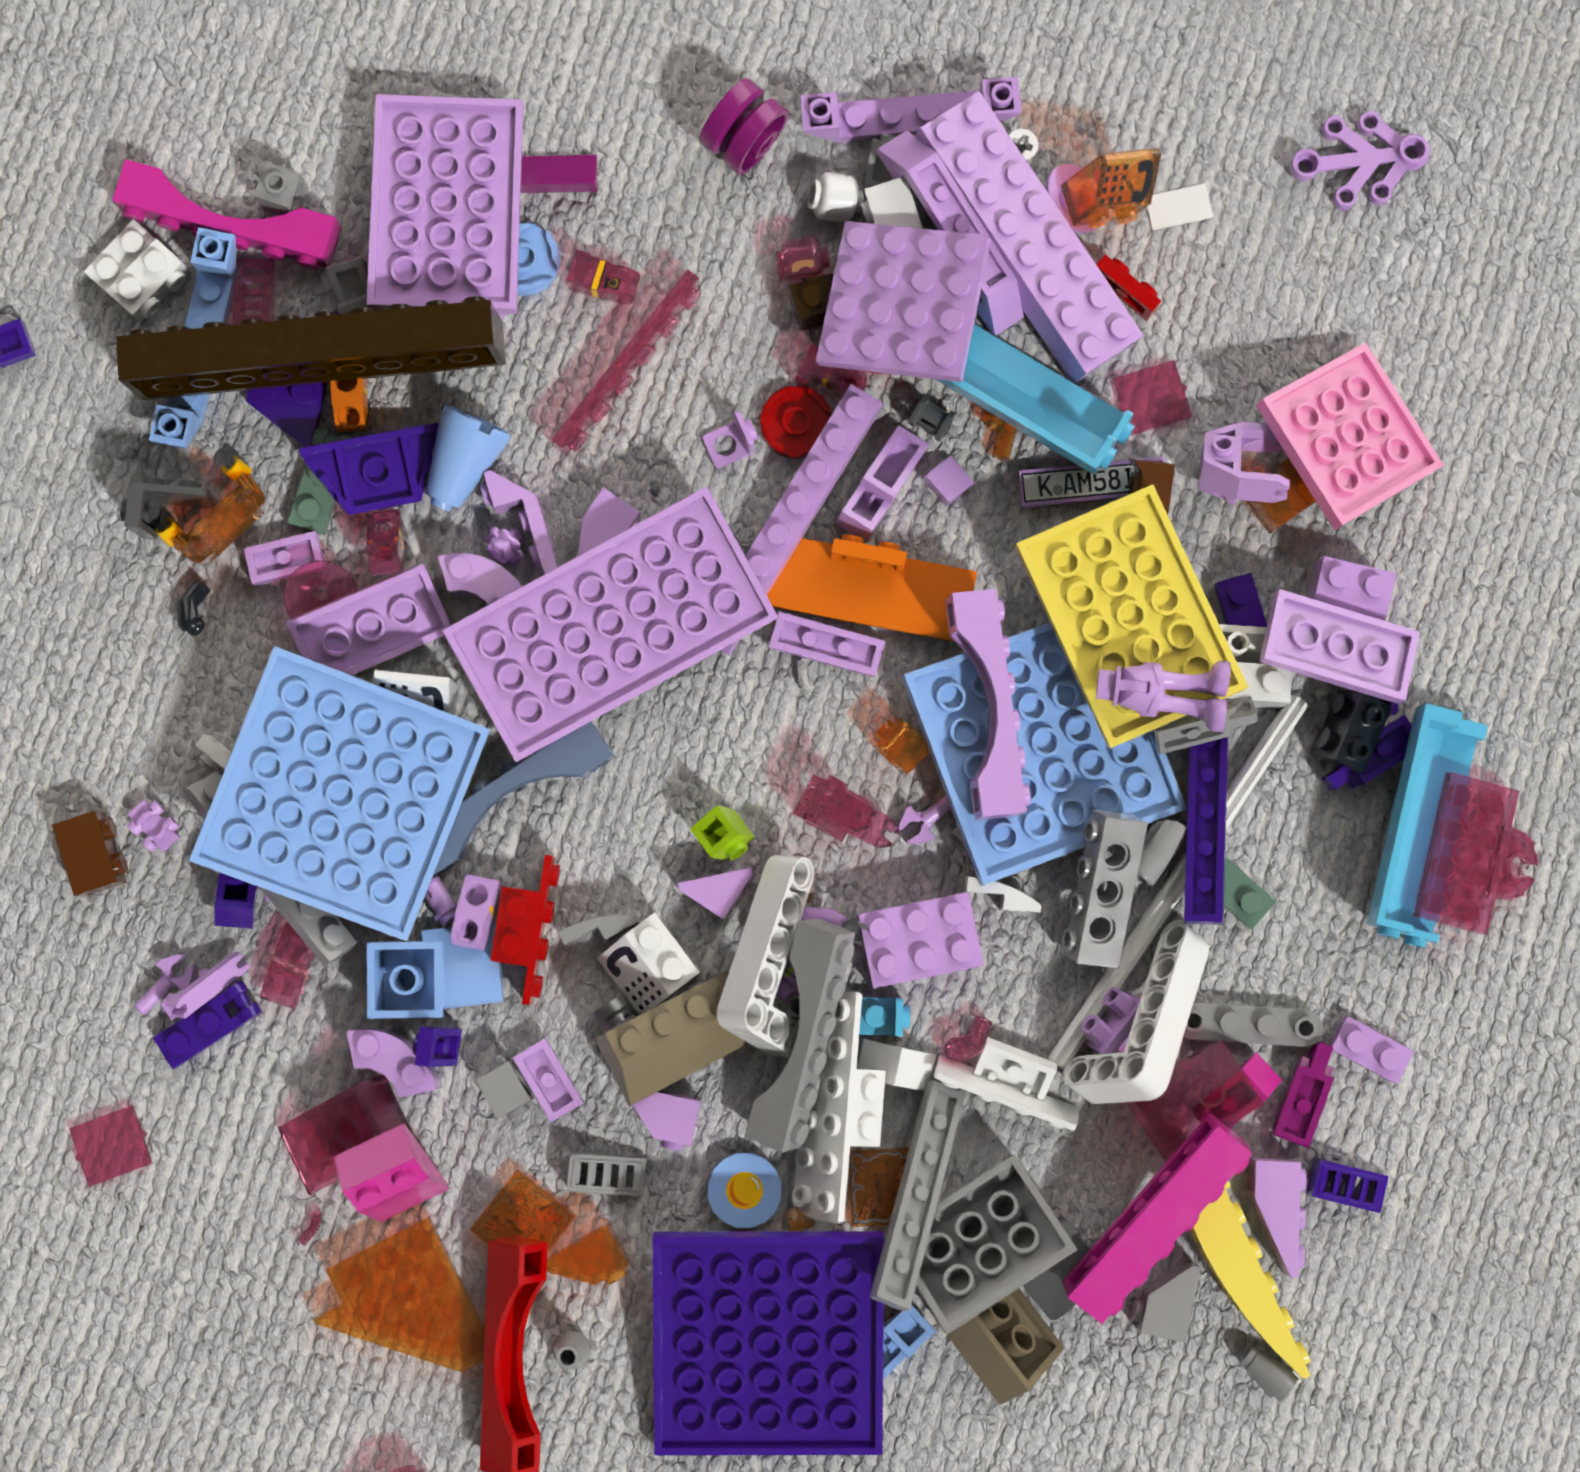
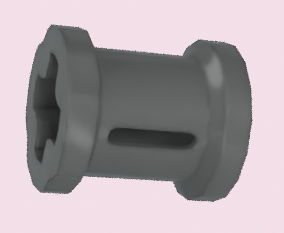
[908,395,956,442]

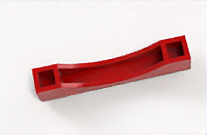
[480,1235,548,1472]

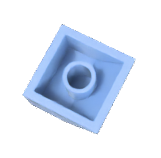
[367,941,444,1019]

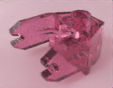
[792,774,900,848]

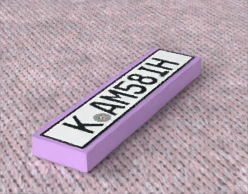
[1018,457,1165,509]

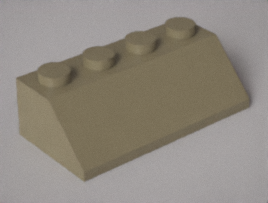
[595,969,748,1106]

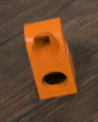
[330,378,369,432]

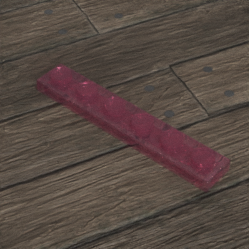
[551,270,701,456]

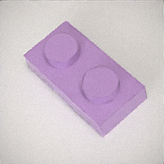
[243,531,326,586]
[1330,1016,1414,1084]
[513,1038,584,1122]

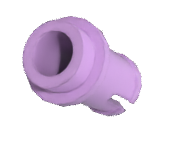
[425,876,458,926]

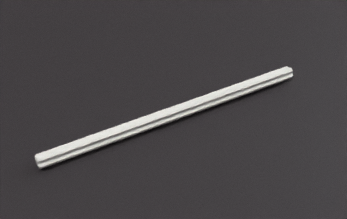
[1049,695,1308,1069]

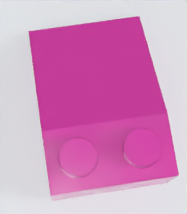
[334,1123,449,1222]

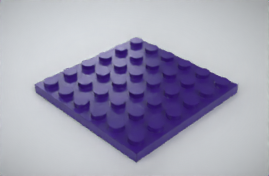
[652,1231,884,1456]

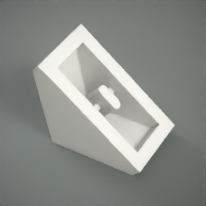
[857,1038,936,1091]

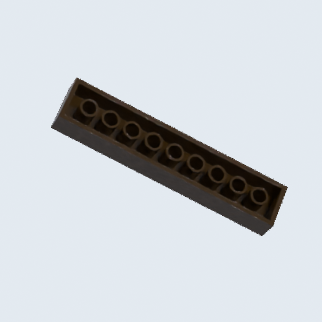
[116,296,506,400]

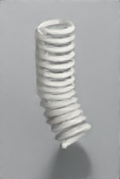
[796,658,814,695]

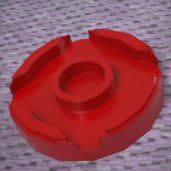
[760,386,832,459]

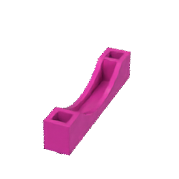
[112,159,342,270]

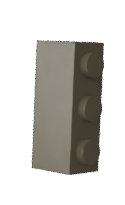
[930,1288,1065,1405]

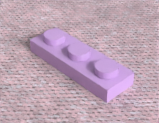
[769,612,885,678]

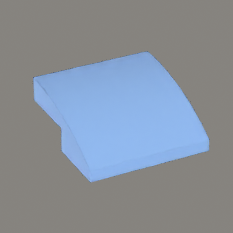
[421,922,504,1009]

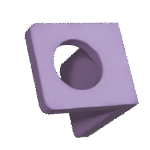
[703,410,758,469]

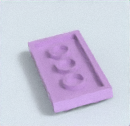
[286,562,452,676]
[1259,589,1420,704]

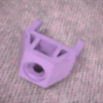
[1198,422,1290,505]

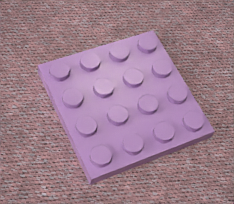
[816,221,991,382]

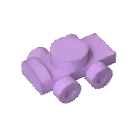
[127,799,181,853]

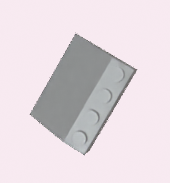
[916,1154,1077,1335]

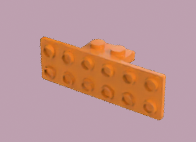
[767,534,977,642]

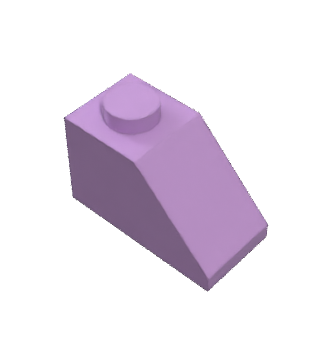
[633,1090,701,1151]

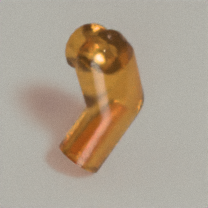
[982,410,1016,461]

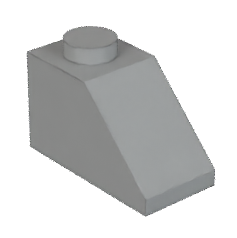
[1131,1260,1200,1343]

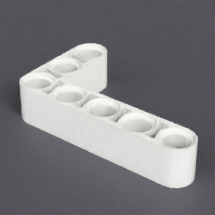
[717,855,814,1058]
[1062,920,1210,1104]

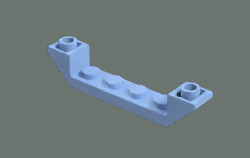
[149,227,236,449]

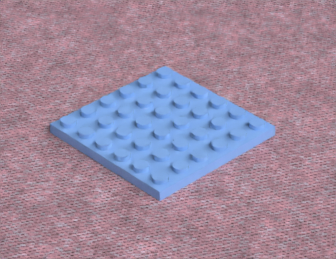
[902,623,1187,886]
[189,646,490,941]

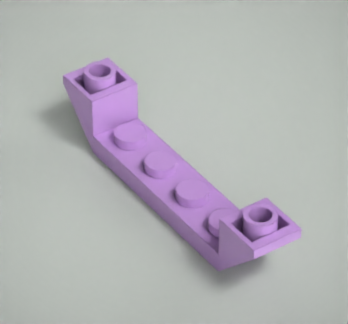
[800,77,1022,142]
[876,130,1024,336]
[480,470,559,575]

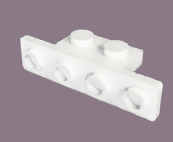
[934,1037,1079,1131]

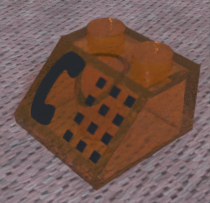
[1060,148,1161,228]

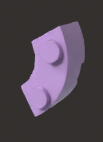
[438,553,522,605]
[346,1028,442,1098]

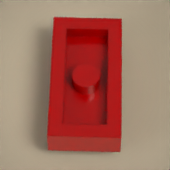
[1097,254,1161,321]

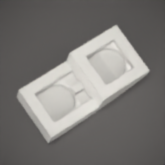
[964,876,1041,913]

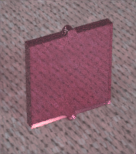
[1113,360,1192,436]
[69,1105,153,1187]

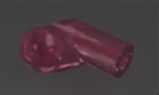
[943,1016,992,1062]

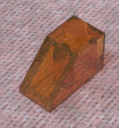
[547,1221,631,1285]

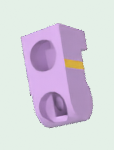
[451,874,502,951]

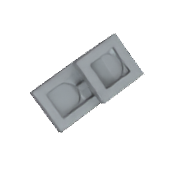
[558,914,640,945]

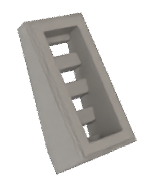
[566,1151,647,1196]

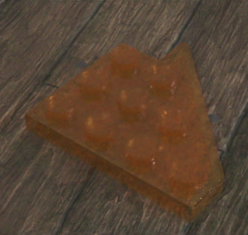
[313,1216,485,1372]

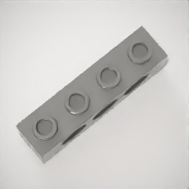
[1062,809,1148,968]

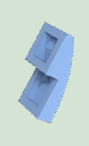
[883,1305,936,1380]

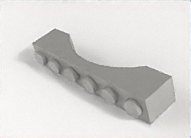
[745,918,856,1153]

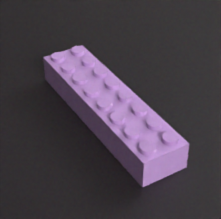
[915,91,1144,384]

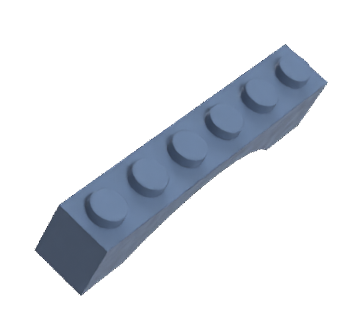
[432,721,616,878]

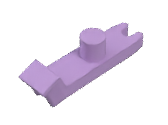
[160,951,250,1020]

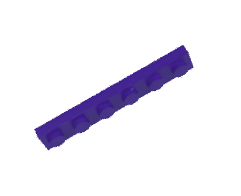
[1184,737,1229,925]

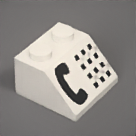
[374,670,460,716]
[597,912,701,1015]

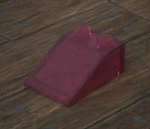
[1126,1039,1264,1163]
[278,1074,413,1195]

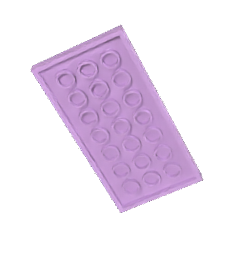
[442,486,779,762]

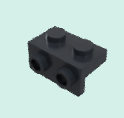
[1310,689,1391,773]

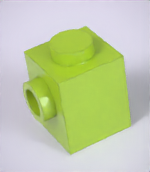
[690,805,755,861]

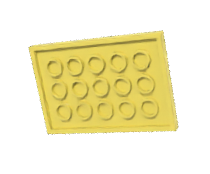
[1015,484,1249,749]

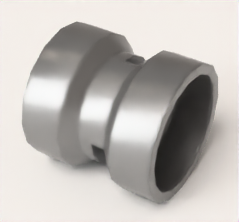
[591,994,637,1032]

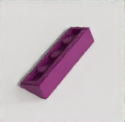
[521,155,598,193]

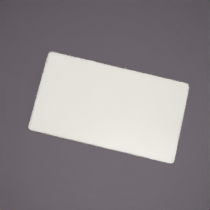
[1145,184,1213,230]

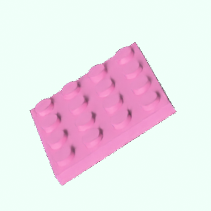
[1255,343,1444,530]

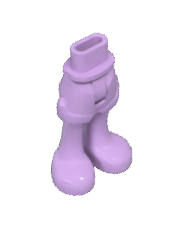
[1096,661,1231,732]

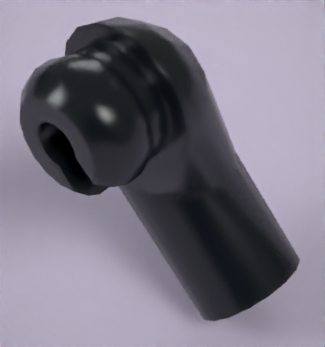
[177,579,211,636]

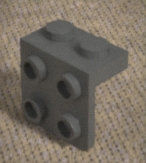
[120,477,220,540]
[1023,1215,1090,1320]

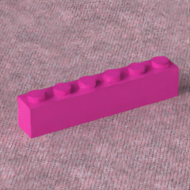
[1062,1113,1253,1324]

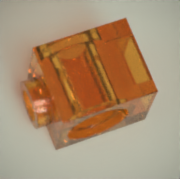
[874,717,930,777]

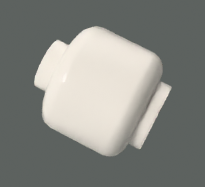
[808,172,864,223]

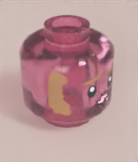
[776,236,831,285]

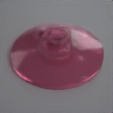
[283,560,358,619]

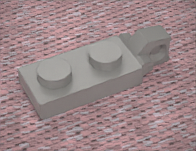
[1153,696,1258,754]

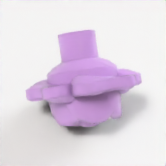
[485,527,524,566]

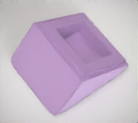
[923,456,975,507]

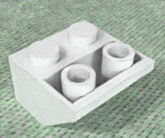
[1219,624,1292,709]

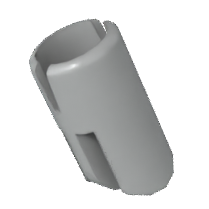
[1137,818,1187,886]

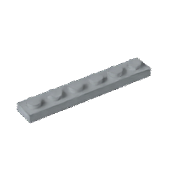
[184,770,358,968]
[870,1080,965,1311]

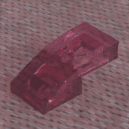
[260,922,315,1010]

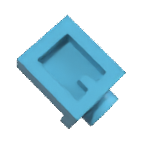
[859,997,910,1036]

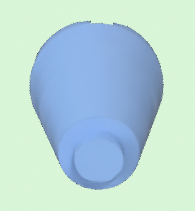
[426,404,512,512]

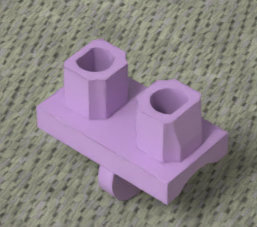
[1080,987,1140,1054]

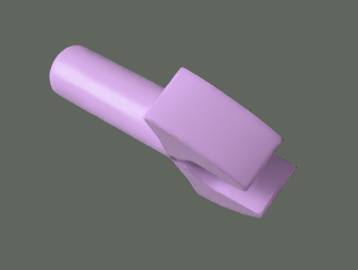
[898,795,951,844]
[135,955,196,1014]

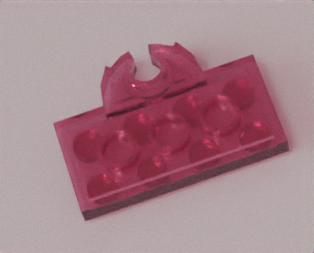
[1413,772,1538,935]

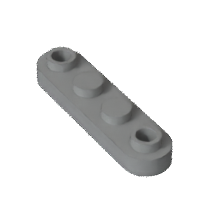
[1183,1002,1323,1047]

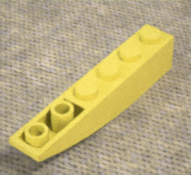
[1190,1181,1311,1379]

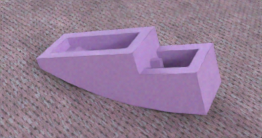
[836,425,929,544]

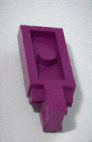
[1271,1041,1334,1148]

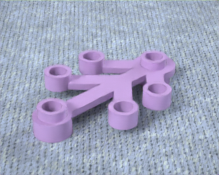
[1290,111,1430,210]

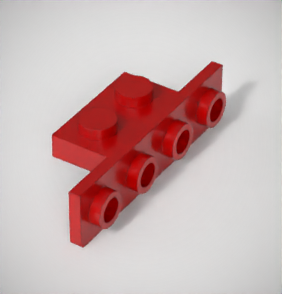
[490,855,560,1005]

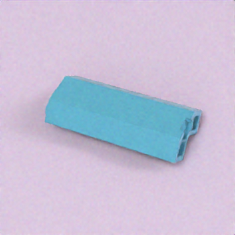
[935,324,1135,475]
[1366,703,1488,948]

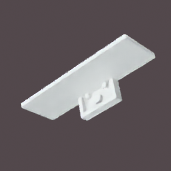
[792,991,886,1223]

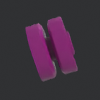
[699,78,789,175]

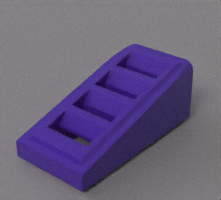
[1306,1157,1389,1213]

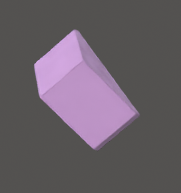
[678,868,753,920]

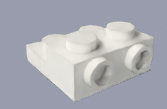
[83,219,190,323]

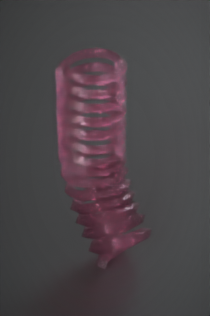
[296,1212,322,1246]

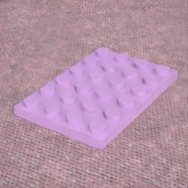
[366,94,524,314]

